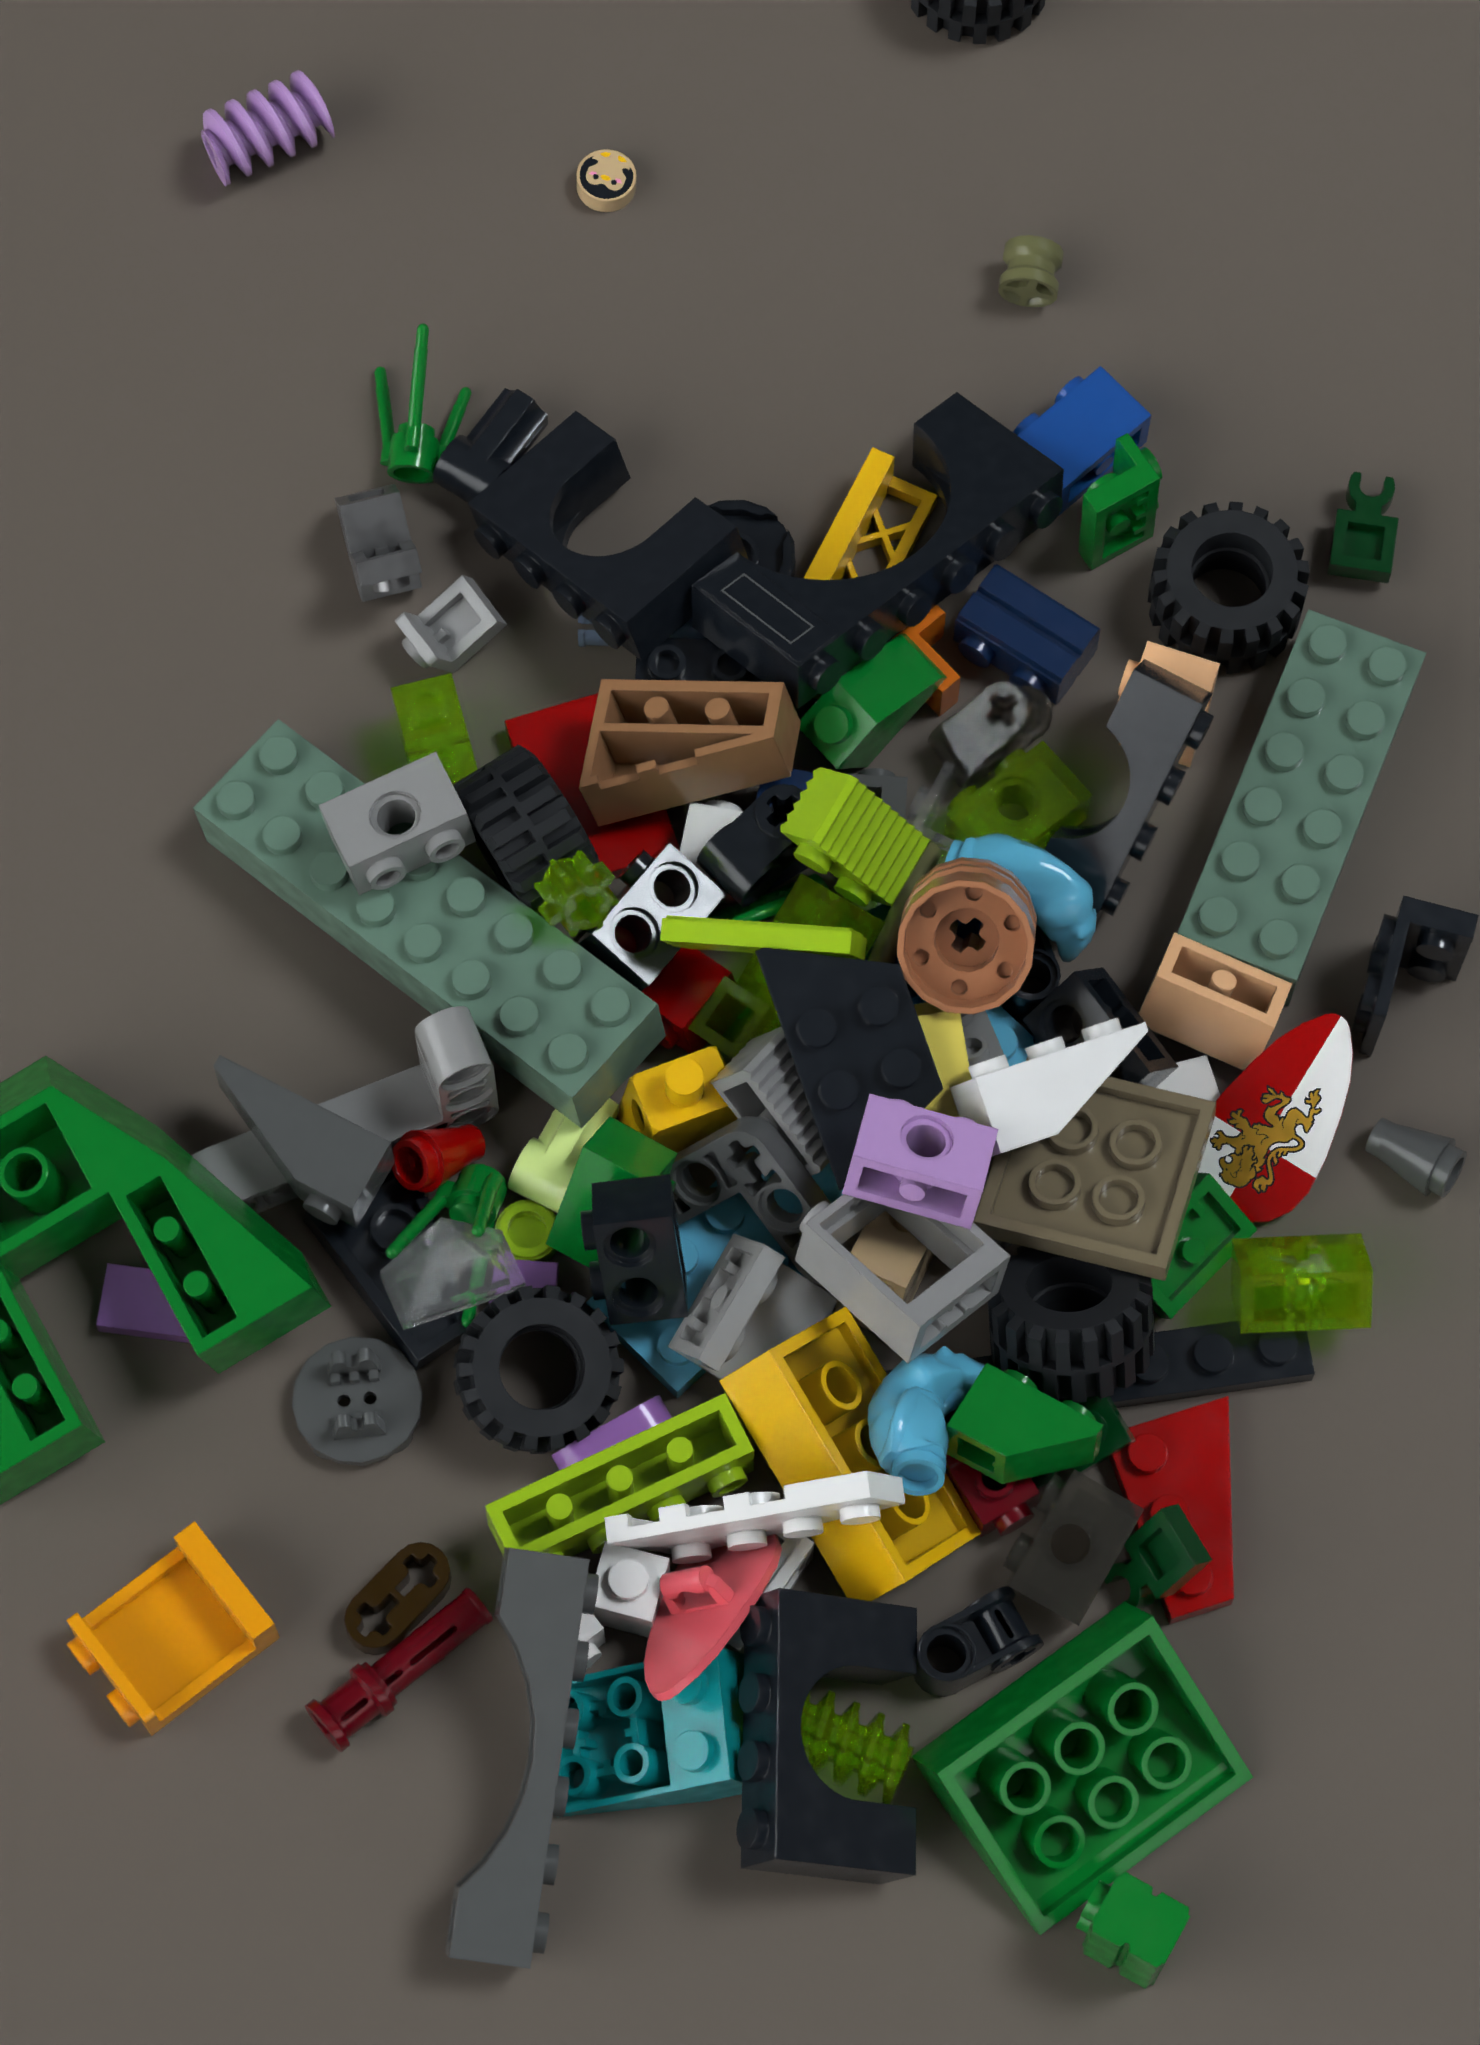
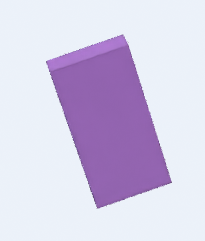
[96,1263,190,1343]

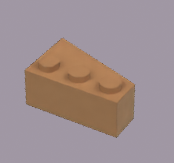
[579,679,801,827]

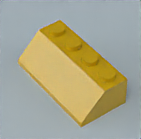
[719,1307,981,1601]

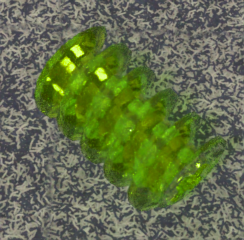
[801,1690,915,1804]

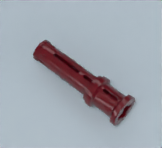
[305,1587,493,1752]

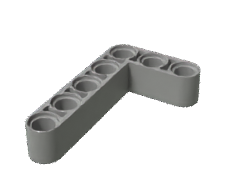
[192,1006,499,1213]

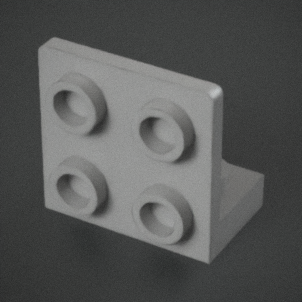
[668,1234,837,1380]

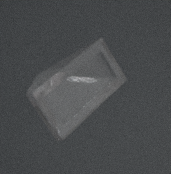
[380,1217,526,1330]

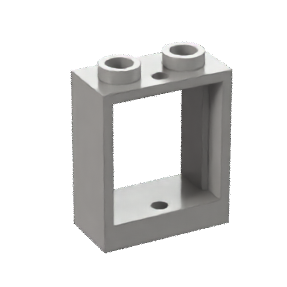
[795,1194,1011,1364]

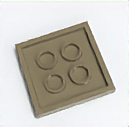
[974,1057,1216,1281]

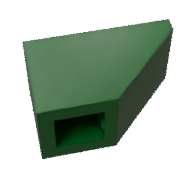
[947,1363,1103,1484]

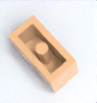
[1138,932,1292,1071]

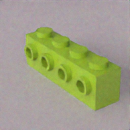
[485,1393,754,1557]

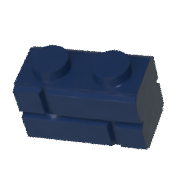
[953,564,1101,705]

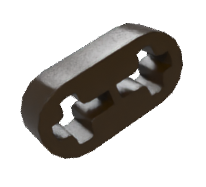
[344,1542,452,1655]

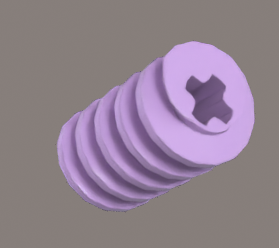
[201,70,335,187]

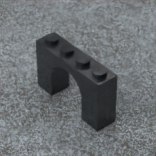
[468,411,749,661]
[736,1588,917,1884]

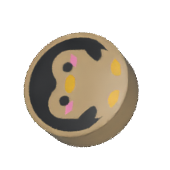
[576,149,636,212]

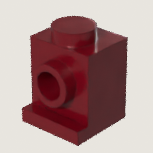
[945,1454,1040,1538]

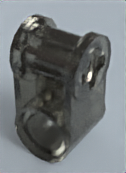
[928,681,1053,793]

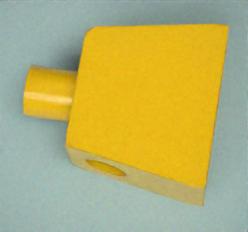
[617,1046,738,1153]

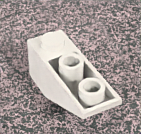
[950,1018,1148,1156]

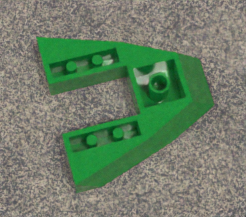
[0,1056,332,1505]

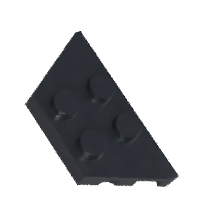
[755,948,943,1191]

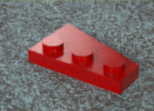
[1109,1396,1234,1625]

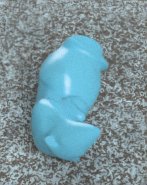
[944,833,1097,963]
[868,1346,985,1496]

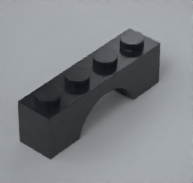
[1045,659,1214,921]

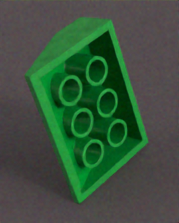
[911,1601,1253,1935]

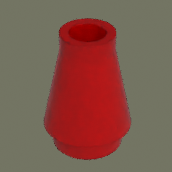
[392,1124,486,1193]

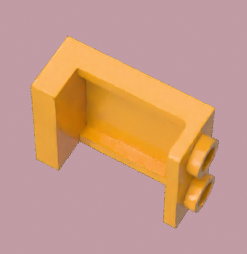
[66,1521,280,1736]

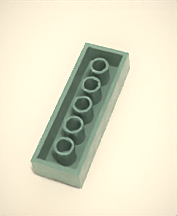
[1177,609,1426,1006]

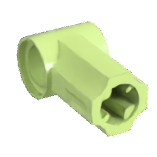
[508,1098,619,1213]

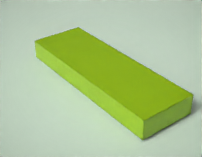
[660,915,867,960]

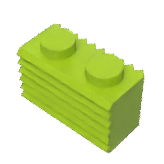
[780,767,930,907]

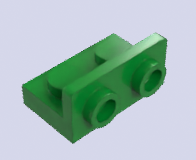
[1078,433,1162,570]
[1151,1173,1258,1319]

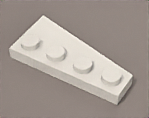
[604,1471,905,1564]

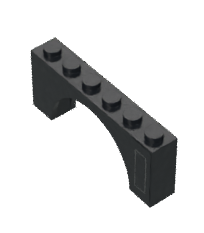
[691,392,1064,709]

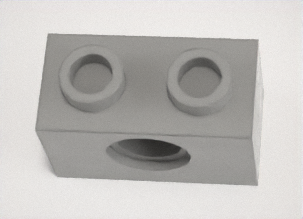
[318,751,476,895]

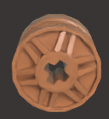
[897,857,1037,1014]

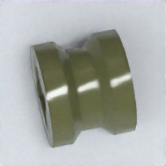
[998,235,1064,307]

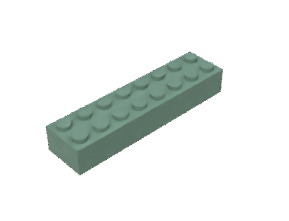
[193,719,666,1129]

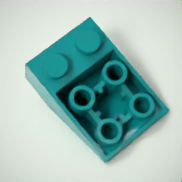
[558,1648,744,1817]

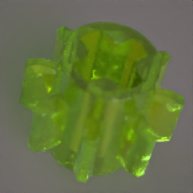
[534,850,619,937]

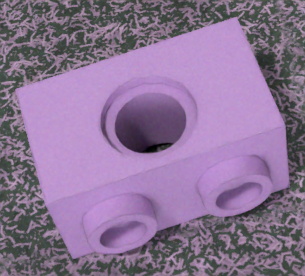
[842,1094,998,1229]

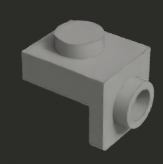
[395,575,507,673]

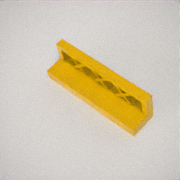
[804,447,938,699]

